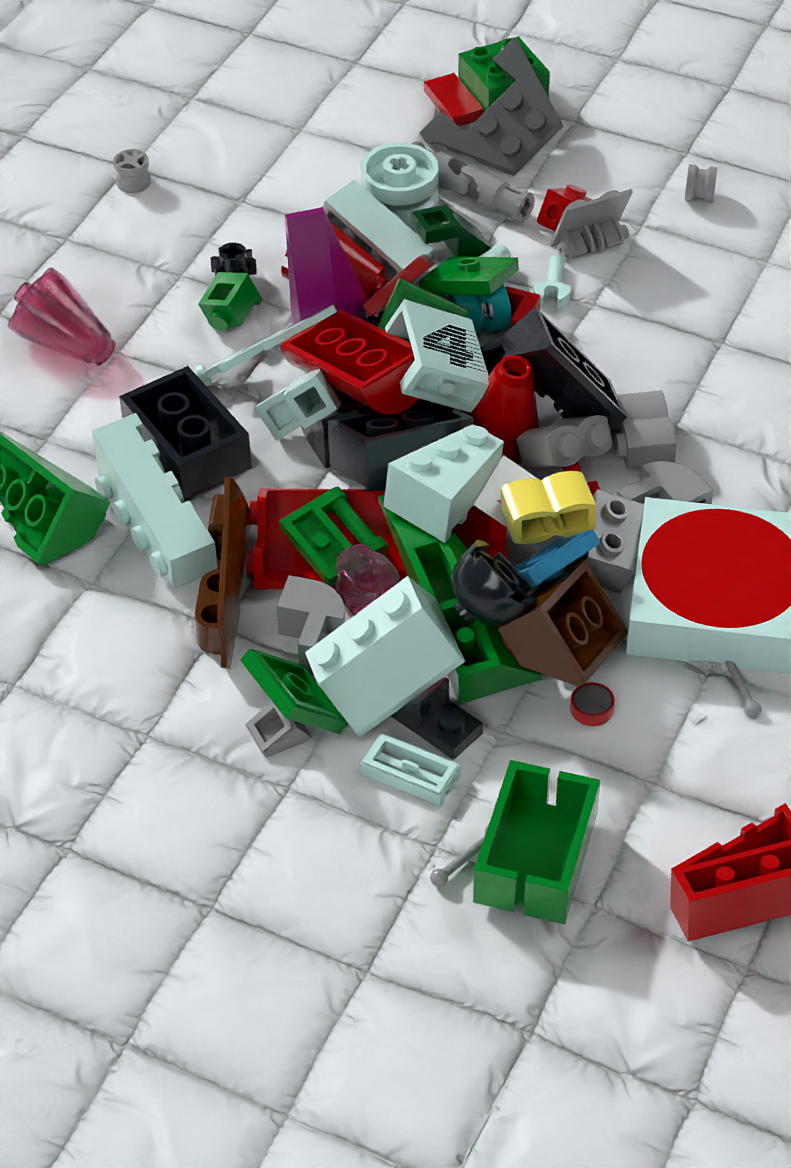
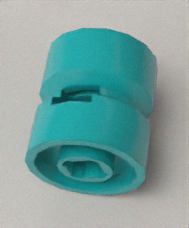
[447,284,512,335]

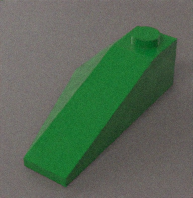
[0,431,111,565]

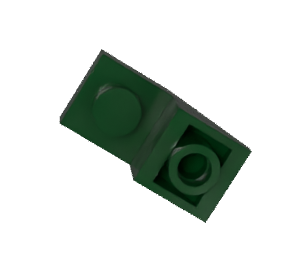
[411,204,491,257]

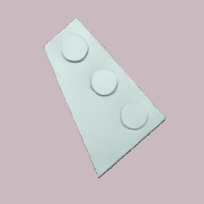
[323,179,434,282]

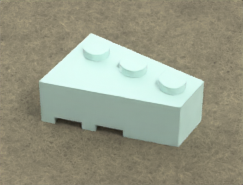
[383,424,504,543]

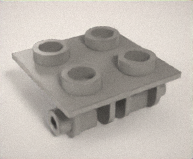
[550,189,633,259]

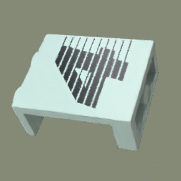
[385,299,489,412]

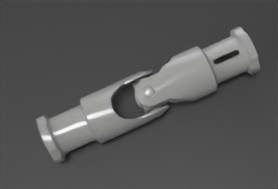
[412,141,535,223]

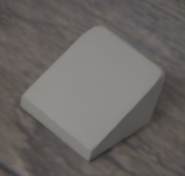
[245,702,312,758]

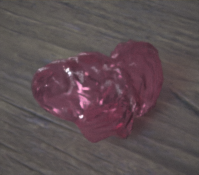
[335,544,400,616]

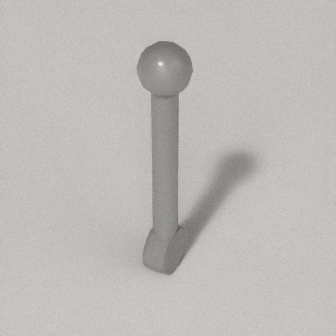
[725,661,761,718]
[430,826,488,887]

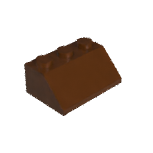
[498,560,628,687]

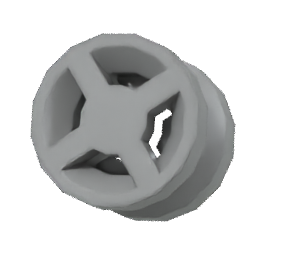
[114,149,151,193]
[685,164,718,202]

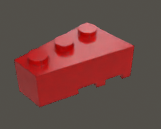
[670,803,791,942]

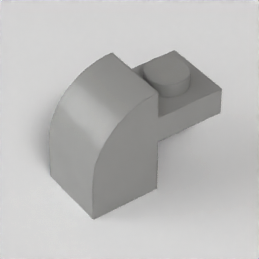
[617,461,713,504]
[277,575,345,675]

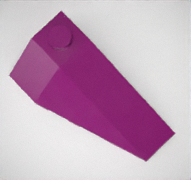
[285,207,366,336]

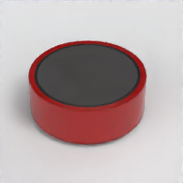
[570,682,615,726]

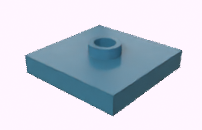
[515,529,601,587]

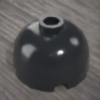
[451,539,538,627]

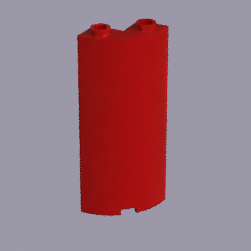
[246,488,507,591]

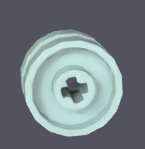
[361,143,439,230]

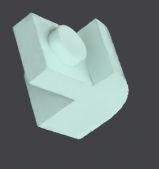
[255,369,341,441]

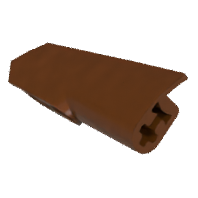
[195,477,251,669]

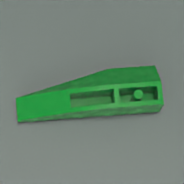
[378,495,542,704]

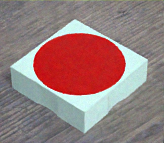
[626,497,791,674]

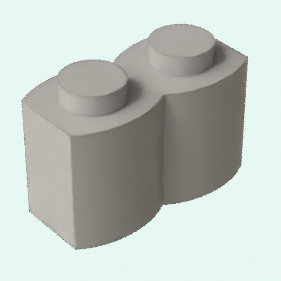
[609,390,676,468]
[516,415,613,469]

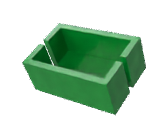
[473,760,601,925]

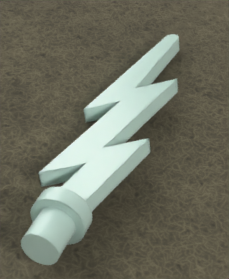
[194,305,337,387]

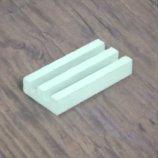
[360,733,461,807]

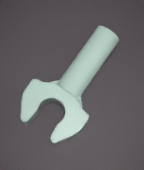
[533,255,571,311]

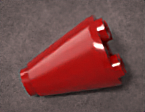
[465,355,539,464]

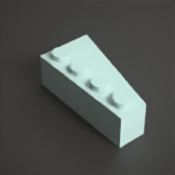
[92,413,218,590]

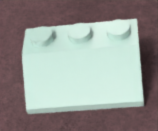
[305,576,465,737]

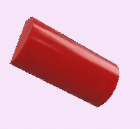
[279,309,419,414]

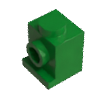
[198,272,263,332]

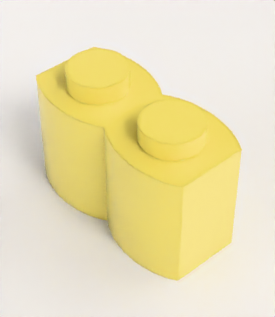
[501,471,596,544]

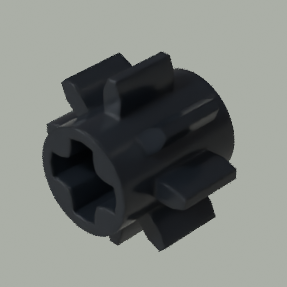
[210,242,257,276]

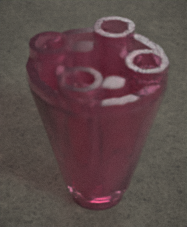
[8,267,116,366]

